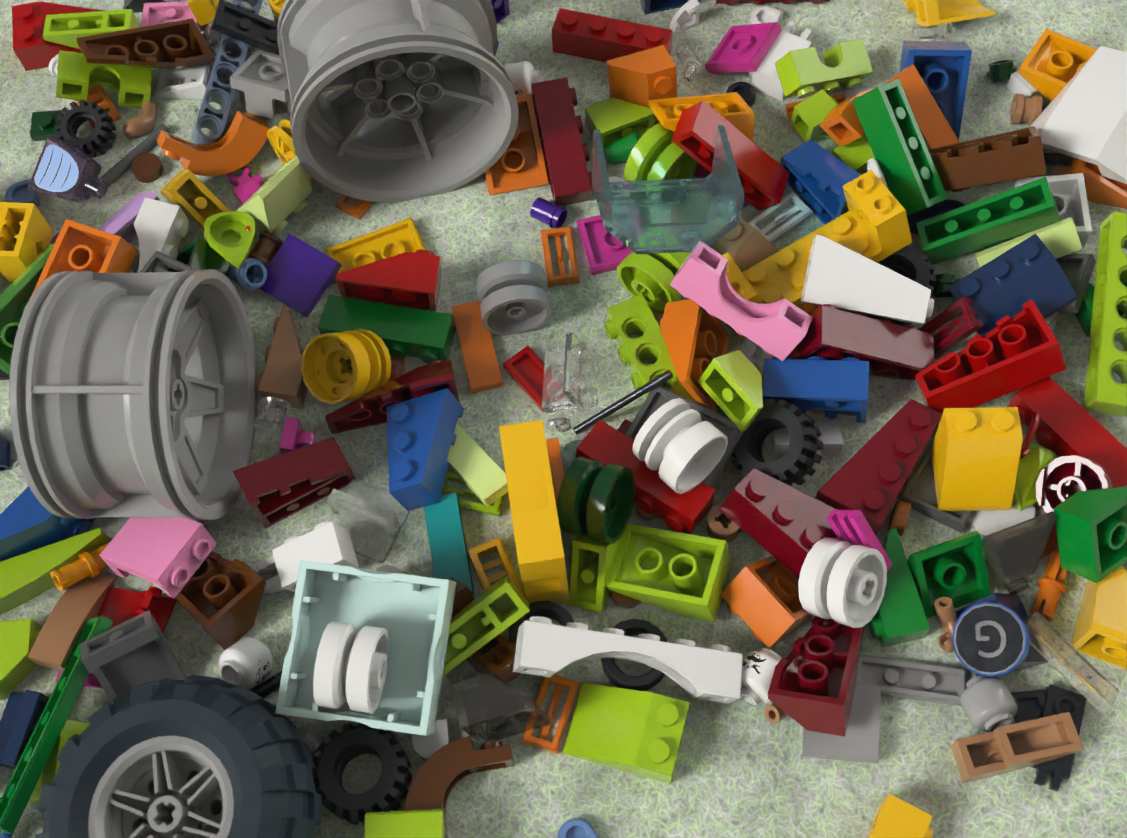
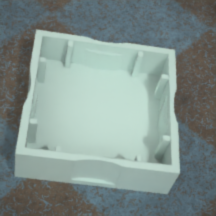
[275,560,456,736]

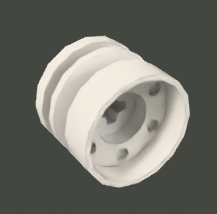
[632,398,728,494]

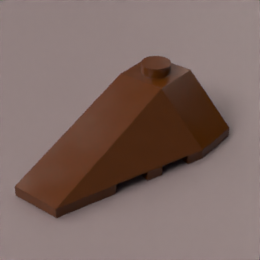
[174,551,266,650]

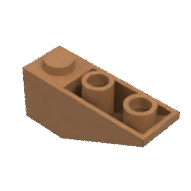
[256,305,308,409]

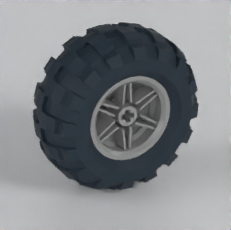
[35,675,321,838]

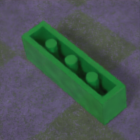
[851,79,948,215]
[916,177,1061,264]
[318,295,456,363]

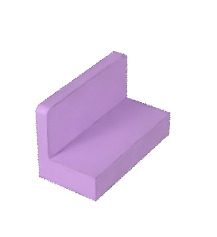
[98,190,160,244]

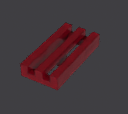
[920,297,983,359]

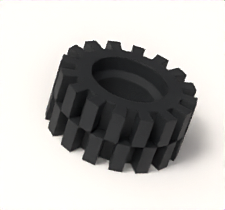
[55,100,116,158]

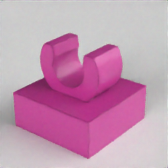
[279,417,317,454]

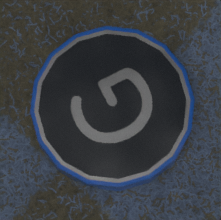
[952,602,1030,678]

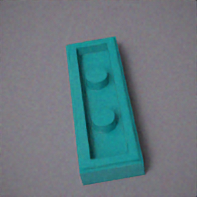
[424,492,475,595]

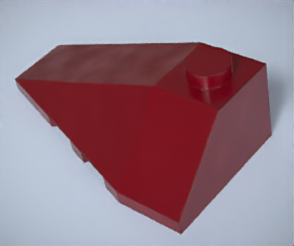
[325,360,460,434]

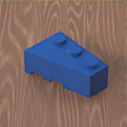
[763,356,869,423]

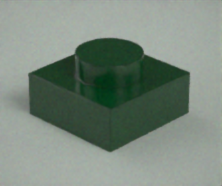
[30,110,64,141]

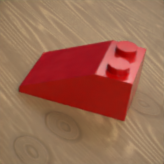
[12,1,103,71]
[336,249,442,311]

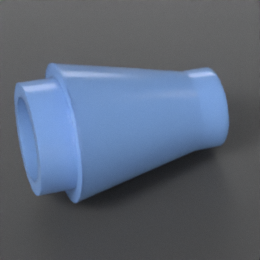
[229,258,267,290]

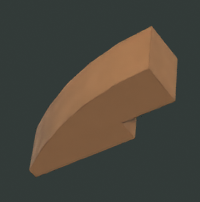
[27,573,117,671]
[951,712,1084,783]

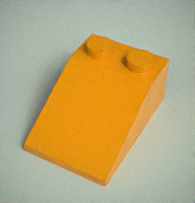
[1018,28,1097,102]
[649,92,755,142]

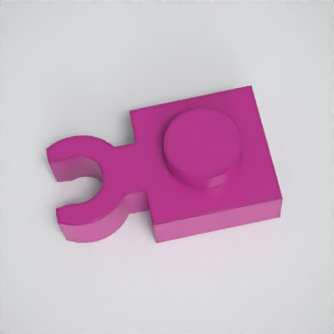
[227,165,265,205]

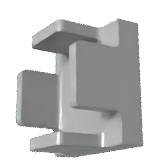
[230,50,292,119]

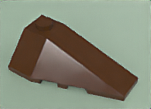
[77,18,214,69]

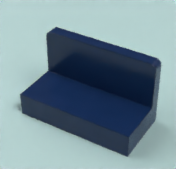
[0,689,49,769]

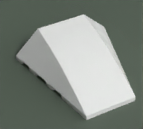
[1030,46,1127,184]

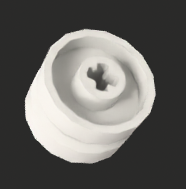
[798,538,887,628]
[313,621,389,714]

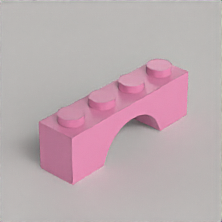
[670,241,813,362]

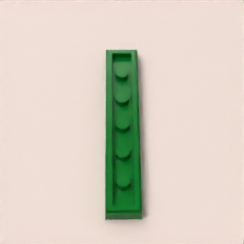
[0,616,113,834]

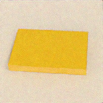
[325,218,426,277]

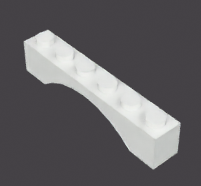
[133,197,189,273]
[513,617,743,704]

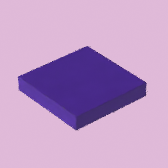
[259,234,342,317]

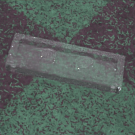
[1024,610,1120,714]

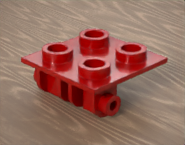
[97,586,176,633]

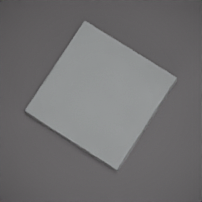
[802,685,881,764]

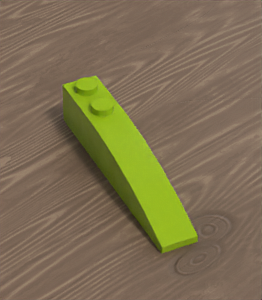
[0,528,111,614]

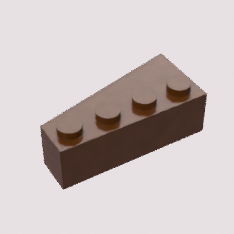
[928,126,1047,192]

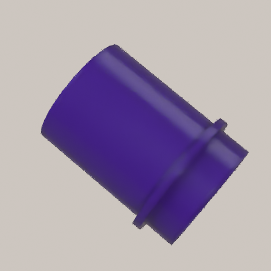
[530,197,568,228]

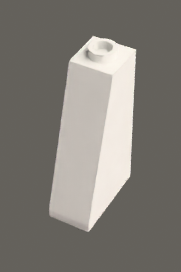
[800,235,934,325]

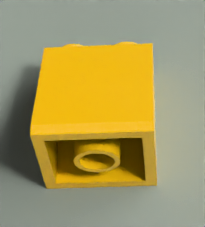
[931,407,1023,511]
[1069,566,1127,669]

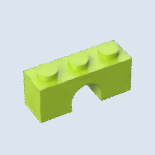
[774,39,873,99]
[56,50,152,110]
[789,89,875,175]

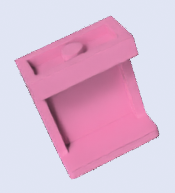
[99,517,216,598]

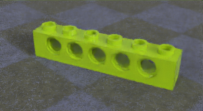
[1083,211,1127,417]
[604,294,728,470]

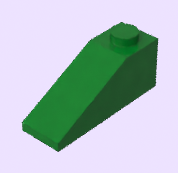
[868,528,930,647]

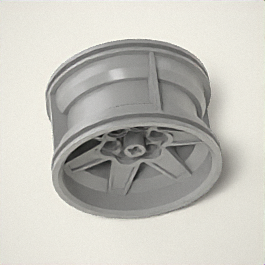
[277,0,519,202]
[9,269,258,520]

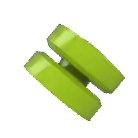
[624,123,698,205]
[617,232,690,314]

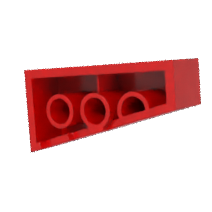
[914,299,1066,422]

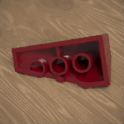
[768,616,865,736]

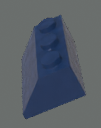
[948,234,1078,337]

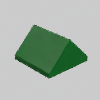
[907,531,991,618]

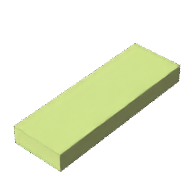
[975,217,1083,268]
[446,423,508,507]

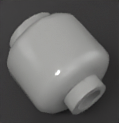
[960,675,1018,733]

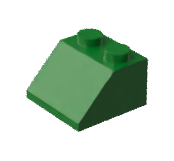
[1054,487,1127,583]

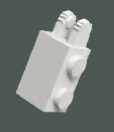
[749,22,812,101]
[257,522,359,594]

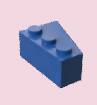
[780,140,861,225]
[386,388,464,511]

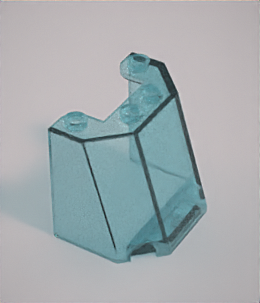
[592,125,744,254]

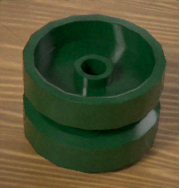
[557,457,635,544]

